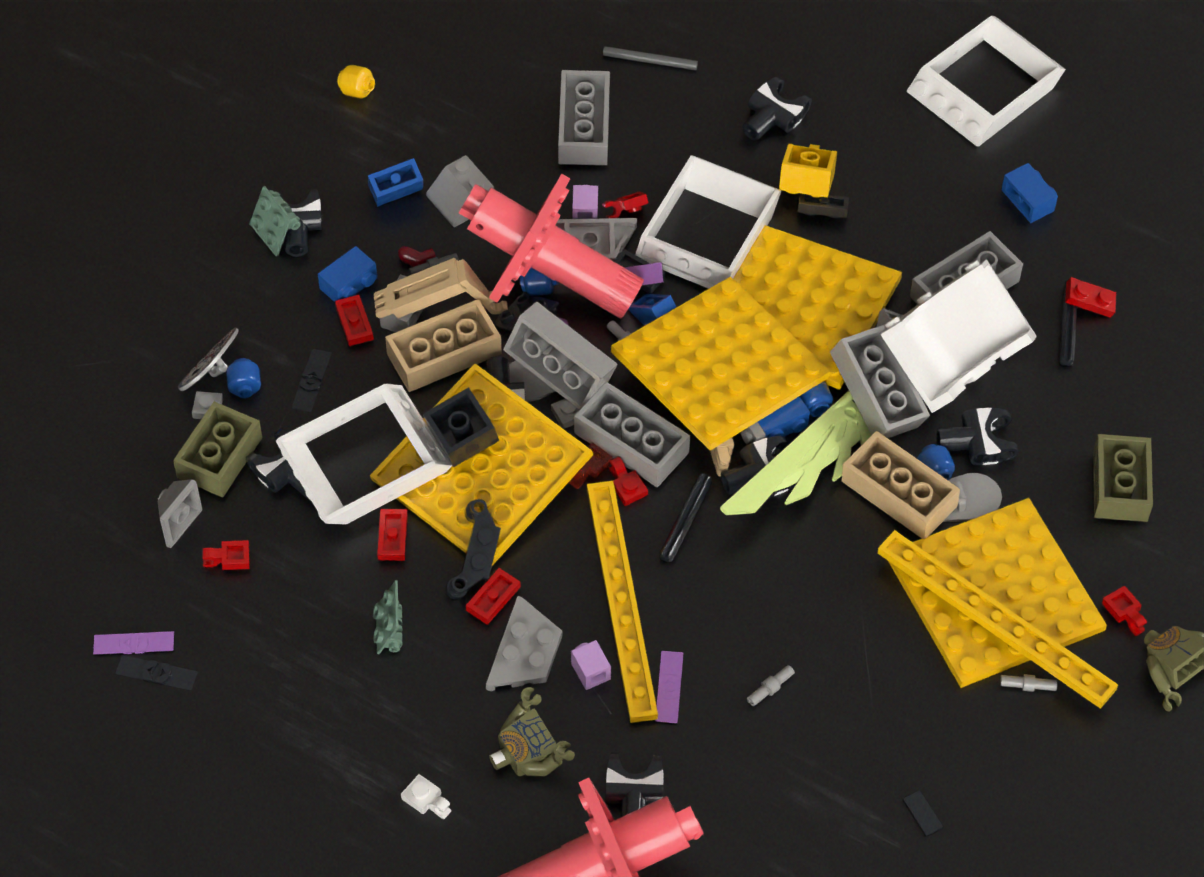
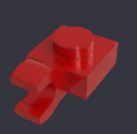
[602,191,648,218]
[609,457,648,506]
[203,540,250,570]
[1102,586,1147,636]

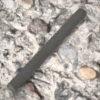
[603,46,698,70]

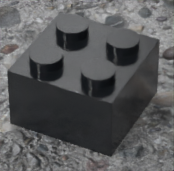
[423,387,499,467]

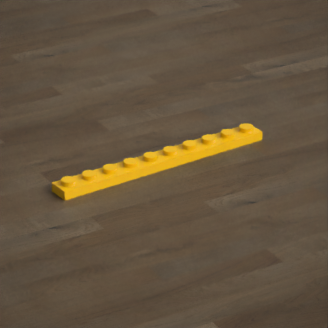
[587,481,658,723]
[878,530,1118,709]

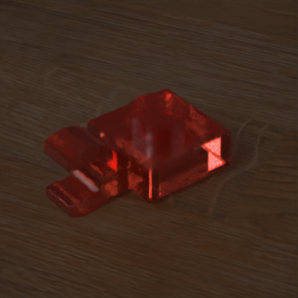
[569,442,613,489]

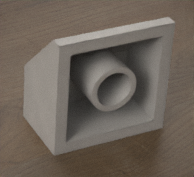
[426,155,494,227]

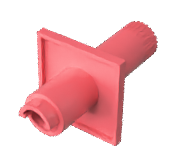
[459,174,644,319]
[498,778,704,877]

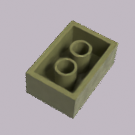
[173,401,262,497]
[1093,434,1153,522]

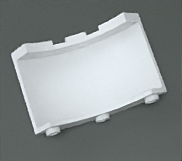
[881,259,1036,413]

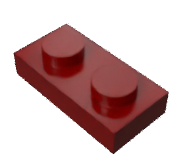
[1065,277,1116,318]
[335,295,374,346]
[377,509,408,561]
[466,568,521,625]

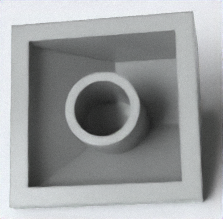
[158,479,202,548]

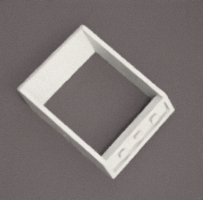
[907,16,1066,146]
[635,155,781,289]
[276,384,452,524]

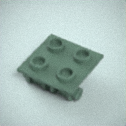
[250,186,301,256]
[373,580,403,654]

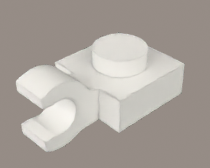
[401,774,451,819]

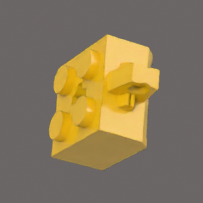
[779,144,837,198]

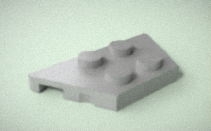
[556,218,637,261]
[486,596,562,691]

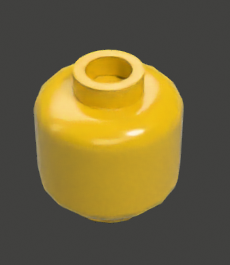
[338,65,375,98]

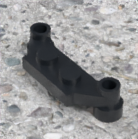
[445,499,501,600]

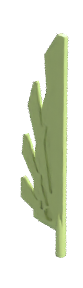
[720,391,872,515]

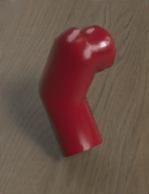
[398,246,436,267]

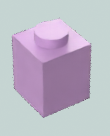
[573,185,598,219]
[571,640,611,690]

